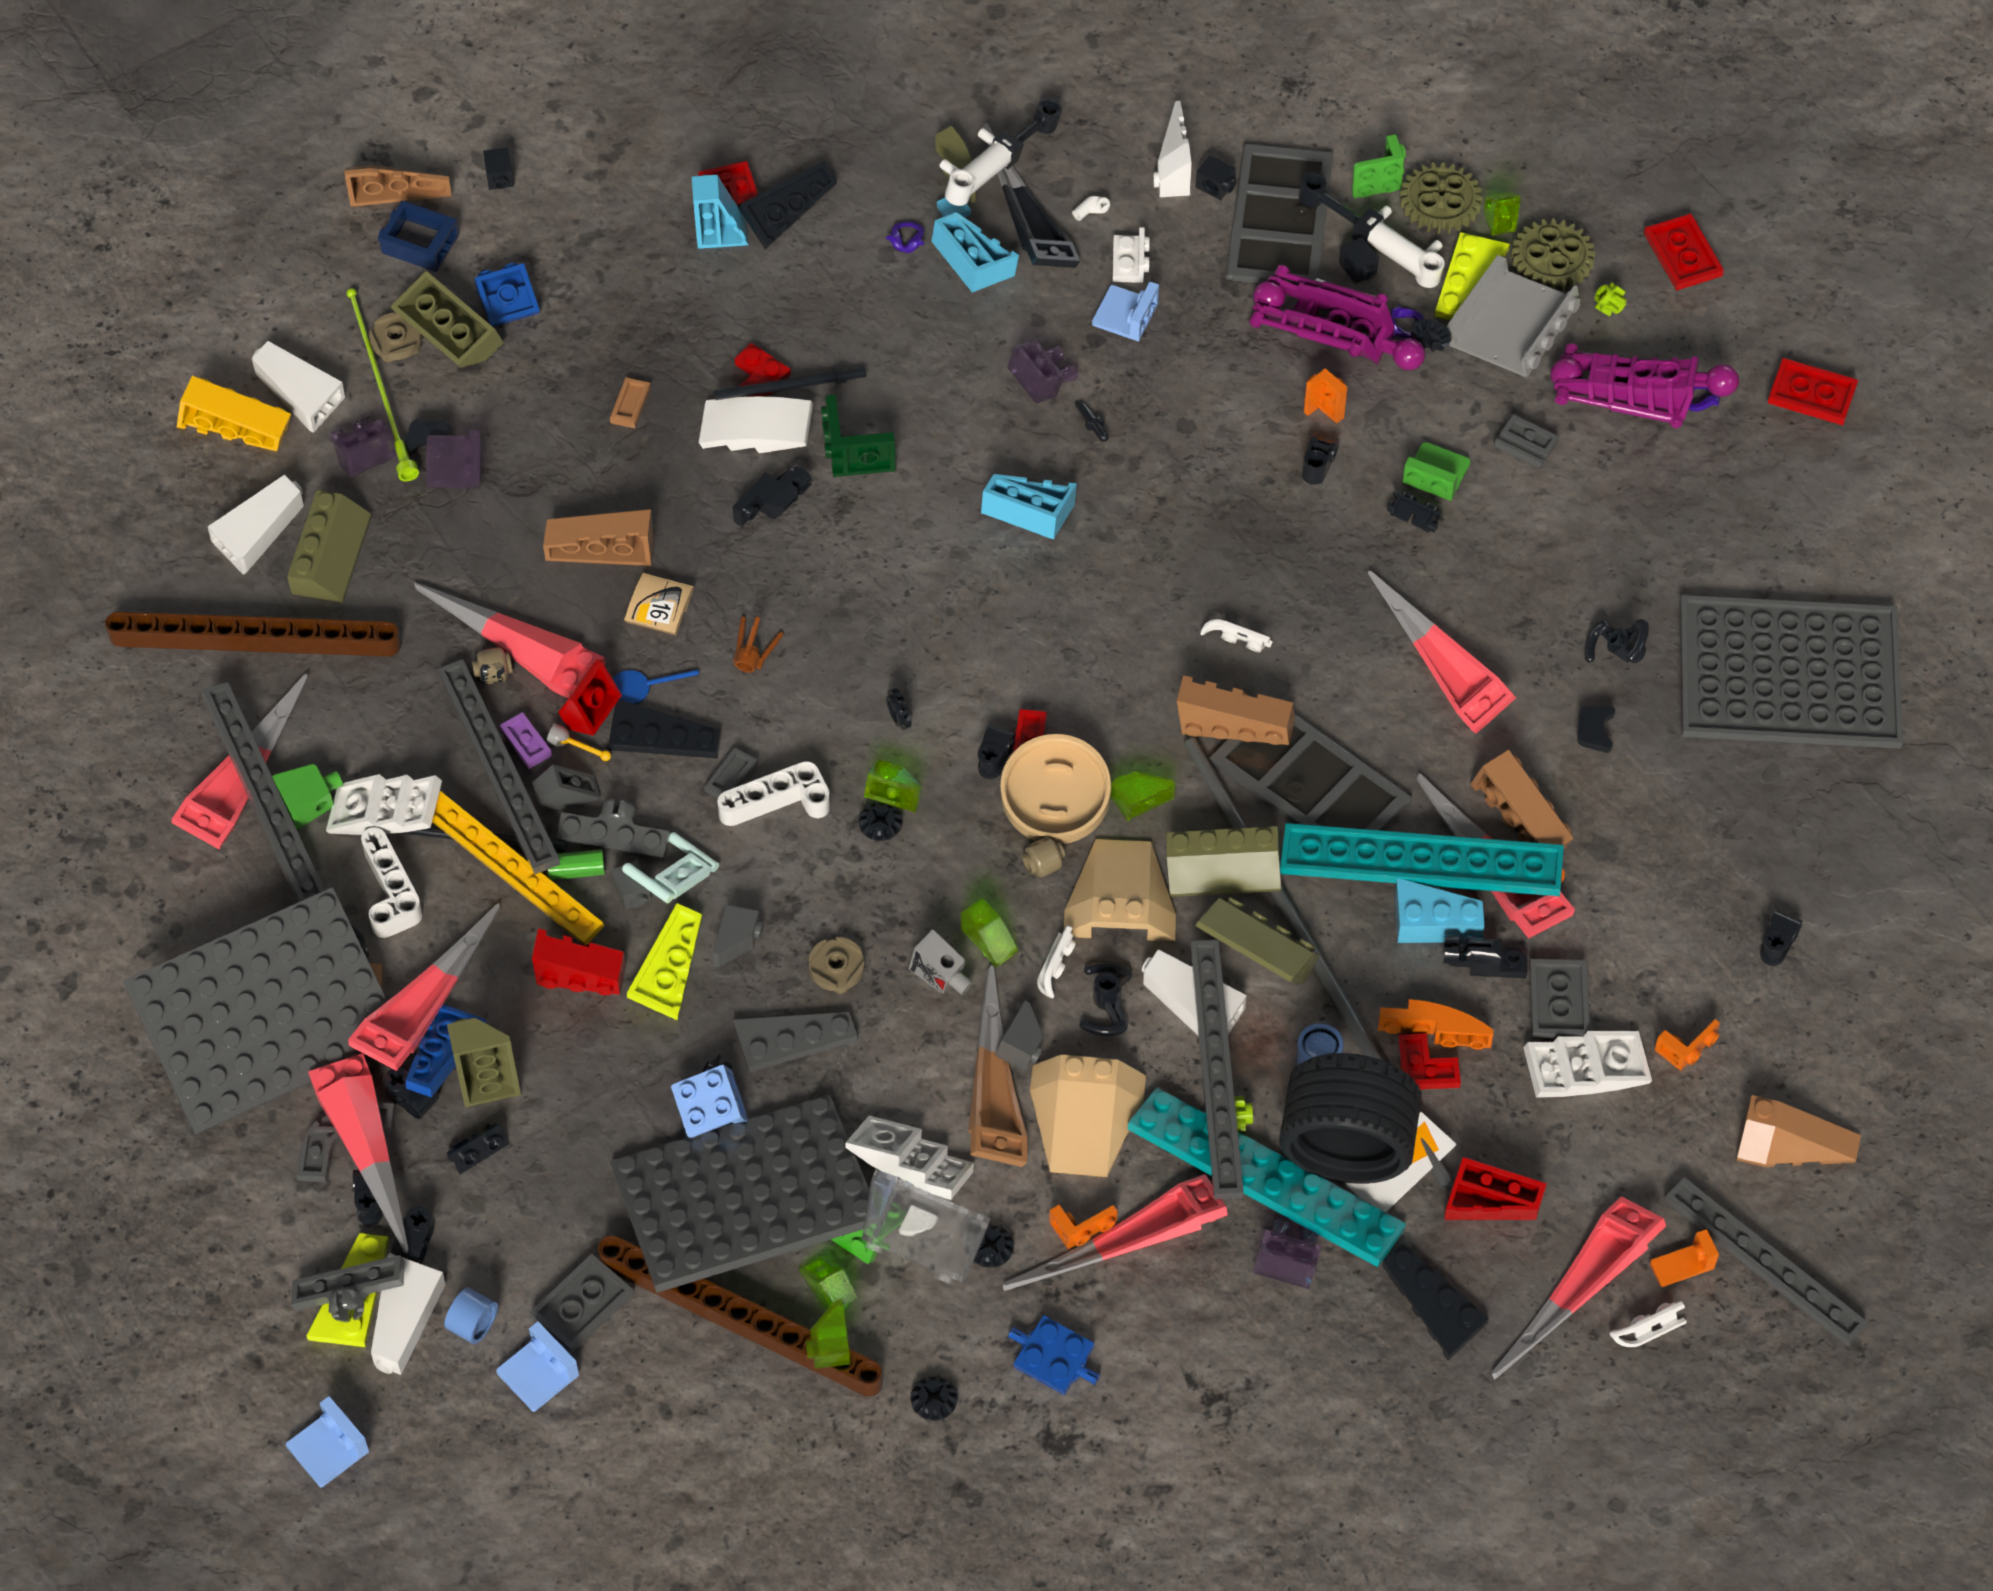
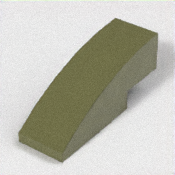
[935,126,976,203]

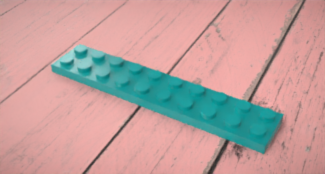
[1280,823,1564,896]
[1127,1087,1406,1267]

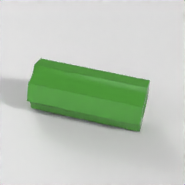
[548,850,605,880]

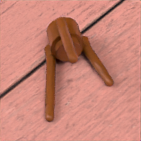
[733,616,783,673]

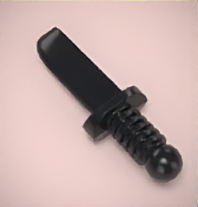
[1075,401,1109,442]

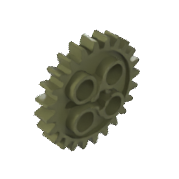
[1399,162,1483,234]
[1511,218,1595,291]

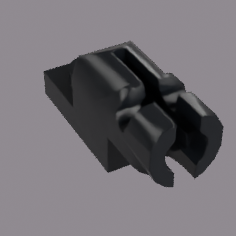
[732,465,812,527]
[1443,935,1527,979]

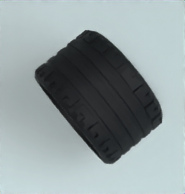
[1279,1053,1422,1184]

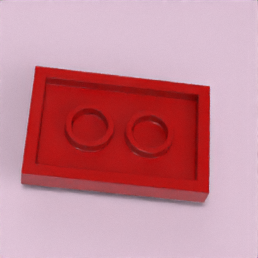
[1644,213,1724,291]
[1768,358,1858,425]

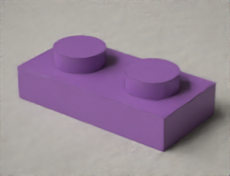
[499,712,552,769]

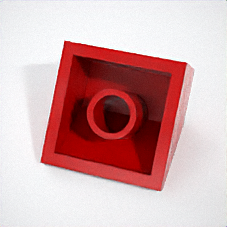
[558,659,622,736]

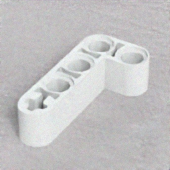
[717,761,830,826]
[361,827,423,938]

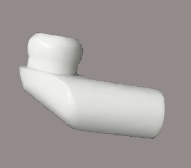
[1072,196,1110,221]

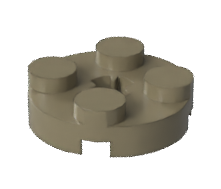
[369,313,422,362]
[809,937,865,994]

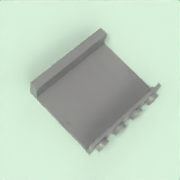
[1446,255,1581,378]

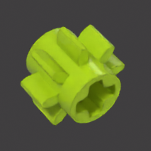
[1594,282,1626,317]
[1234,1096,1253,1132]

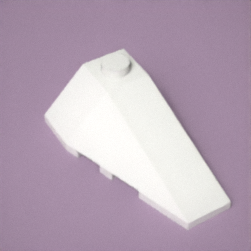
[1153,101,1191,197]

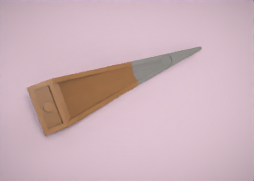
[968,965,1027,1167]

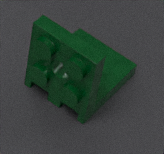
[821,394,896,477]

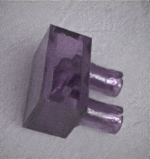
[1007,339,1078,404]
[329,419,397,477]
[1253,1219,1322,1289]

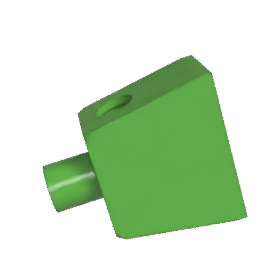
[272,764,343,830]

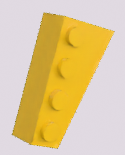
[177,376,291,451]

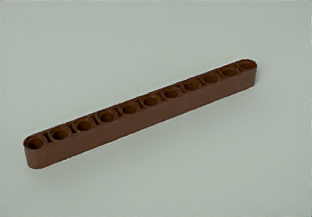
[105,612,401,657]
[598,1236,883,1397]

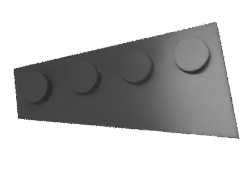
[733,1012,858,1073]

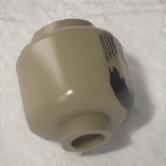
[472,647,513,685]
[1022,837,1065,878]

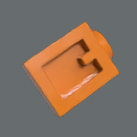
[1655,1019,1720,1071]
[1049,1205,1117,1249]
[1650,1229,1719,1287]

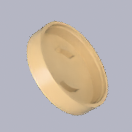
[1000,734,1111,844]

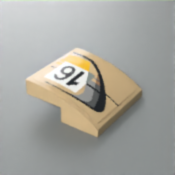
[624,573,694,636]

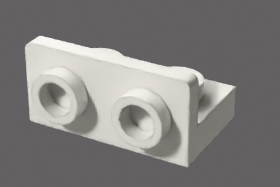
[1113,227,1149,283]

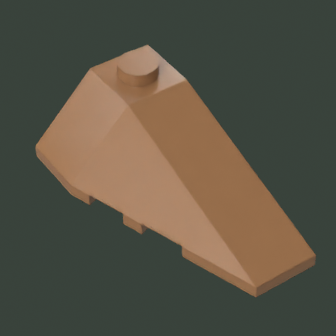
[344,165,452,207]
[1737,1095,1861,1167]

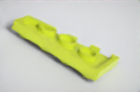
[1435,232,1510,320]
[627,903,702,1020]
[306,1233,389,1347]

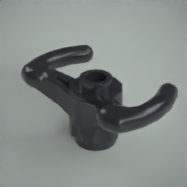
[1585,619,1649,663]
[1079,961,1132,1036]

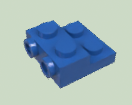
[474,263,540,327]

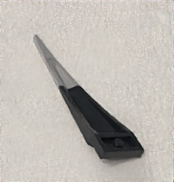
[983,123,1080,268]

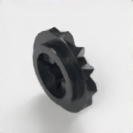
[1410,319,1452,352]
[886,688,912,731]
[859,800,903,841]
[967,1223,1014,1268]
[910,1374,958,1421]

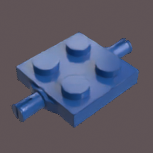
[1008,1315,1101,1396]

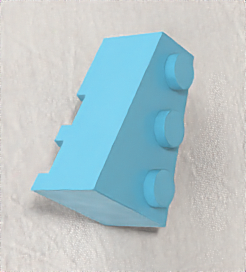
[692,175,748,249]
[931,212,1019,292]
[981,474,1077,540]
[1394,879,1484,943]

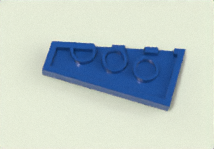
[406,1005,486,1097]

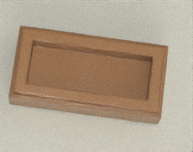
[610,377,651,429]

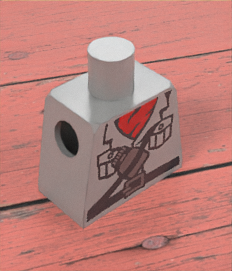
[908,929,973,995]

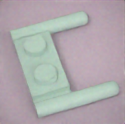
[622,832,719,904]

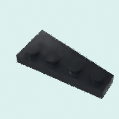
[739,161,837,250]
[609,700,721,759]
[1382,1243,1489,1361]

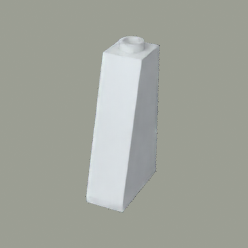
[252,341,345,433]
[208,475,304,574]
[1142,950,1247,1035]
[371,1253,446,1375]

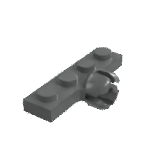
[556,799,670,860]
[291,1255,405,1322]

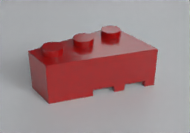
[532,928,626,995]
[1444,1157,1547,1220]

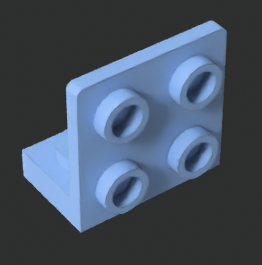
[1092,282,1159,341]
[671,1065,748,1138]
[496,1322,579,1412]
[286,1396,369,1487]

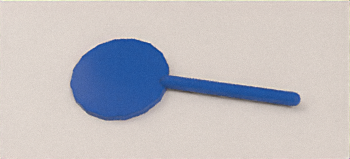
[612,670,699,704]

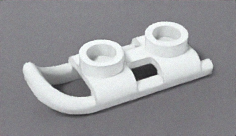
[1200,619,1273,653]
[1037,926,1076,998]
[1609,1301,1687,1347]

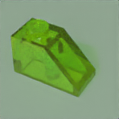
[1483,192,1521,236]
[864,759,921,813]
[1111,771,1175,821]
[961,898,1018,967]
[798,1255,858,1312]
[806,1298,850,1369]

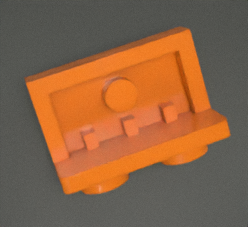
[1304,369,1347,424]

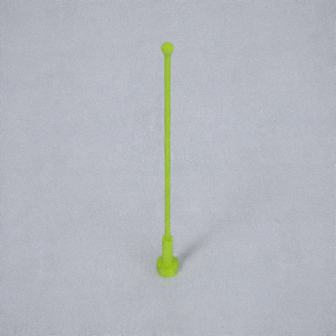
[347,288,419,482]

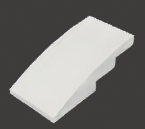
[699,396,813,453]
[326,774,442,835]
[1523,1031,1652,1098]
[845,1116,974,1200]

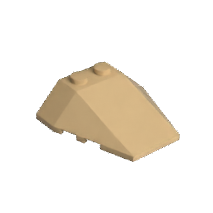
[1064,839,1176,942]
[1030,1054,1146,1177]

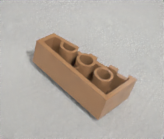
[543,509,654,566]
[1177,675,1295,745]
[1470,750,1574,849]

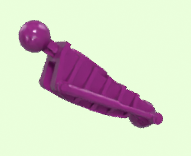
[1249,265,1426,371]
[1550,344,1739,428]

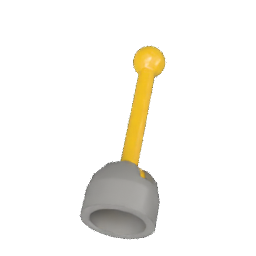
[547,723,611,761]

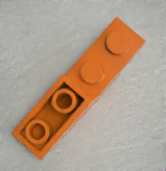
[1378,999,1493,1050]

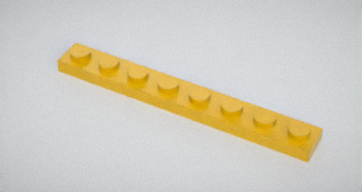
[432,791,604,946]

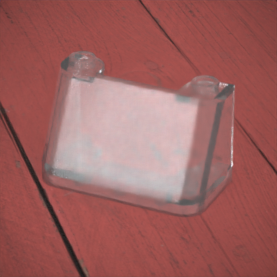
[862,1169,991,1284]

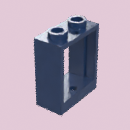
[378,201,459,272]

